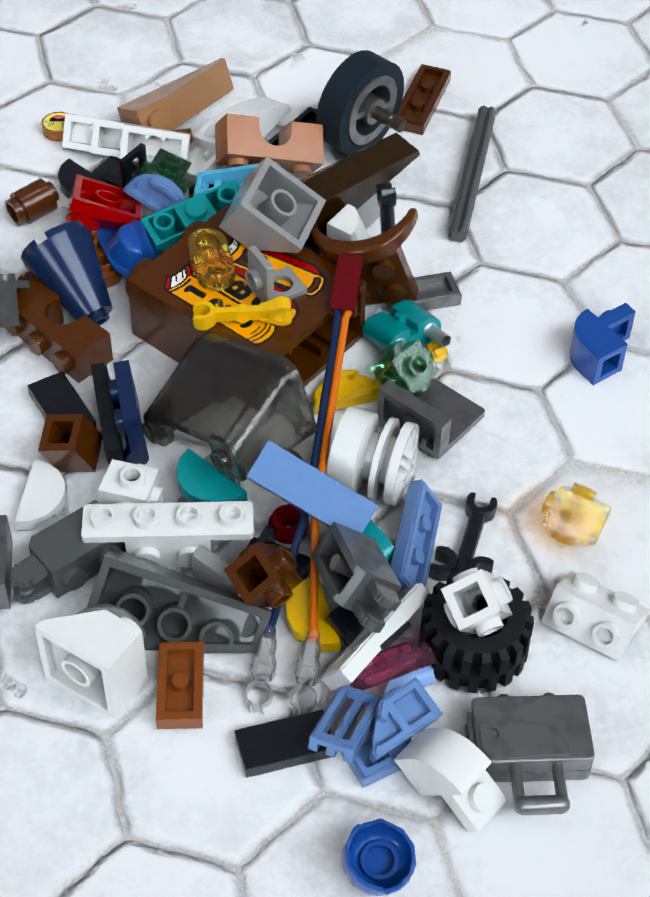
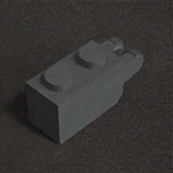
[9,499,126,605]
[311,522,402,633]

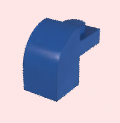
[570,303,636,386]

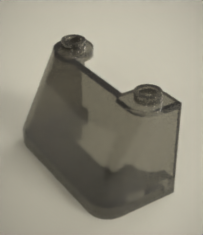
[142,332,318,481]

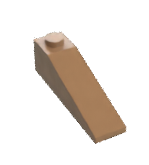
[117,58,234,131]

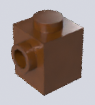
[38,414,103,472]

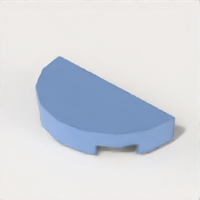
[122,173,186,213]

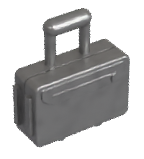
[465,692,595,815]

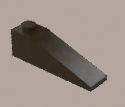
[300,133,420,247]

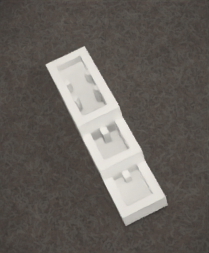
[62,113,191,169]

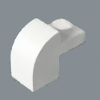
[394,728,507,832]

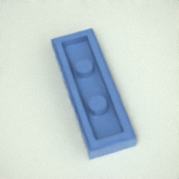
[246,440,378,533]
[391,479,443,591]

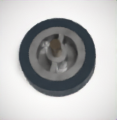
[316,50,406,155]

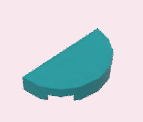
[176,448,247,502]

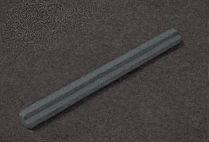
[448,105,496,242]

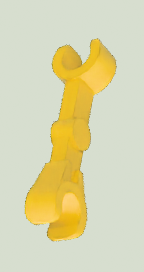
[193,296,292,330]

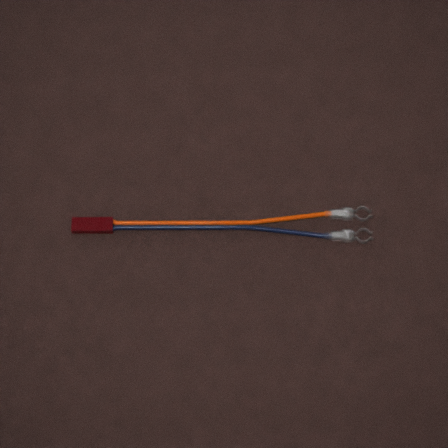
[245,254,364,716]

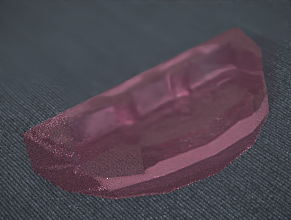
[350,642,437,691]

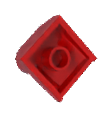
[66,174,143,232]

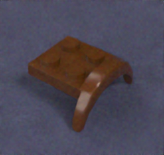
[311,208,418,305]

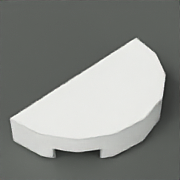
[14,459,66,530]

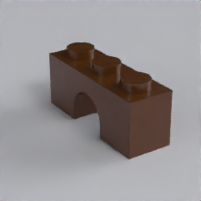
[5,278,113,383]

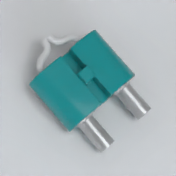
[362,299,451,363]

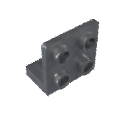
[377,374,485,460]

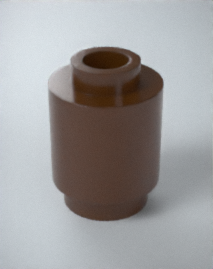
[5,178,59,226]

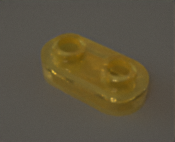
[188,228,236,291]

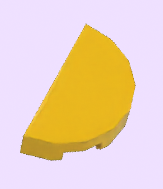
[313,370,383,415]
[286,578,341,653]

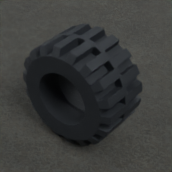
[419,574,534,693]

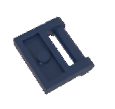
[108,360,149,465]

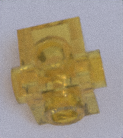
[542,482,612,546]

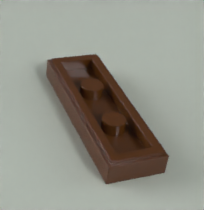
[396,64,451,135]

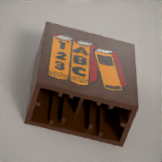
[125,203,367,419]

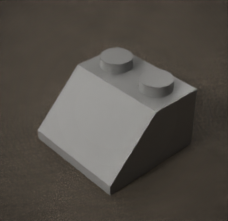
[219,156,326,253]

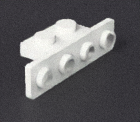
[81,501,254,568]

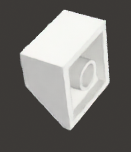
[34,610,148,720]

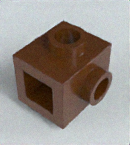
[224,542,303,608]

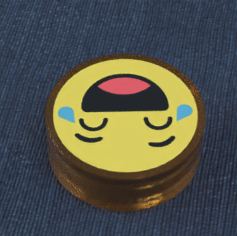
[42,112,67,142]

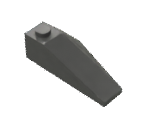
[87,547,272,653]

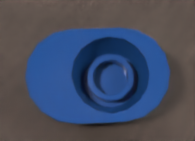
[97,220,160,278]

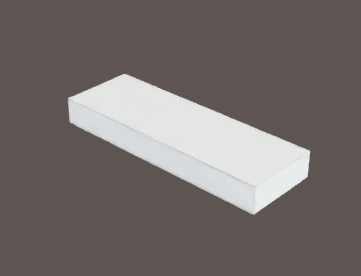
[321,583,431,691]

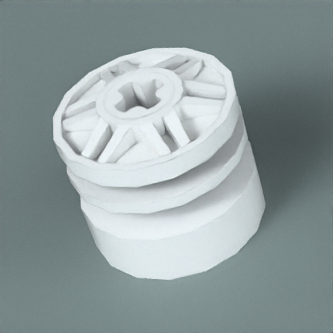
[326,406,419,507]

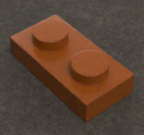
[156,642,205,729]

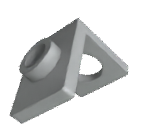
[245,245,307,302]

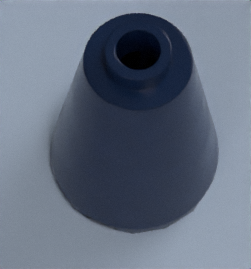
[21,221,113,326]

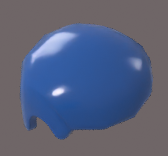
[342,818,416,896]

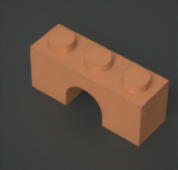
[215,113,324,177]

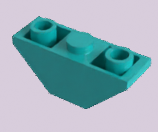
[140,179,240,251]

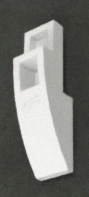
[175,97,291,184]

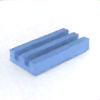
[308,685,383,764]

